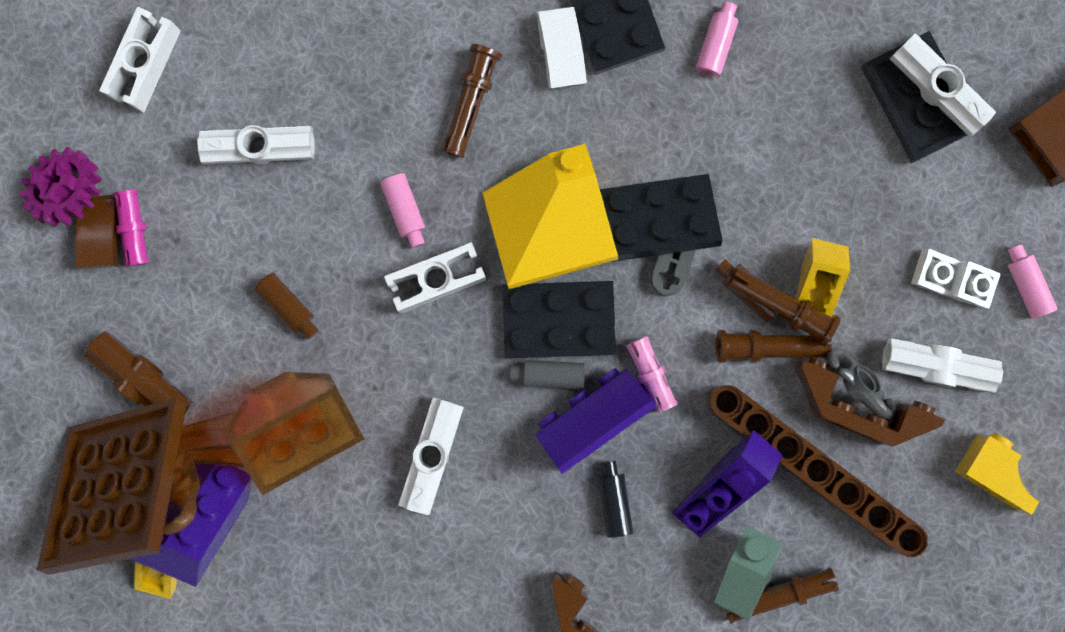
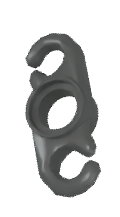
[827,348,897,420]

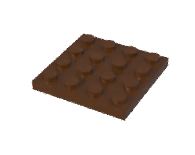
[36,398,186,575]

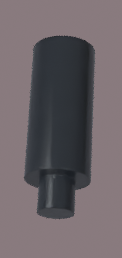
[598,460,634,538]

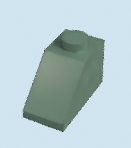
[714,526,782,621]

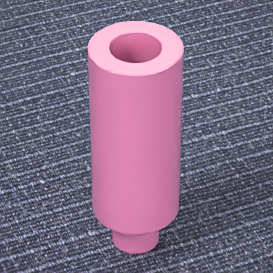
[695,2,739,78]
[380,173,426,249]
[1007,244,1058,319]

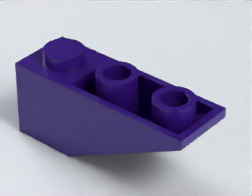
[672,431,782,538]

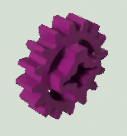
[20,147,102,227]

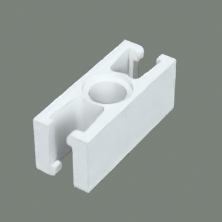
[99,7,181,113]
[384,242,486,313]

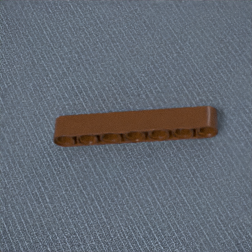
[706,385,928,558]

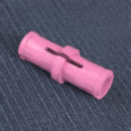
[626,336,678,413]

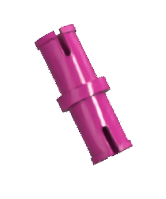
[113,190,149,267]

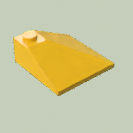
[483,143,618,289]

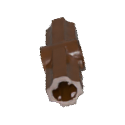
[84,331,193,414]

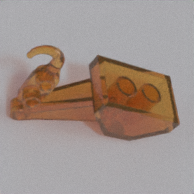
[163,372,365,535]

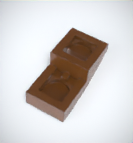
[75,195,119,269]

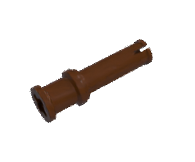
[441,44,502,158]
[727,266,841,347]
[716,330,832,363]

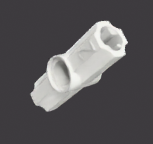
[890,33,996,137]
[197,125,315,165]
[881,339,1003,393]
[399,397,464,515]

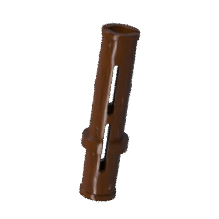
[726,567,839,624]

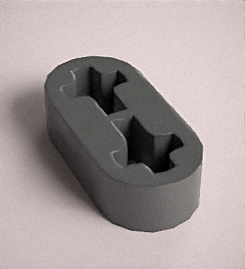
[650,250,696,296]

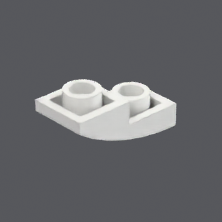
[537,7,587,88]
[911,249,1000,309]

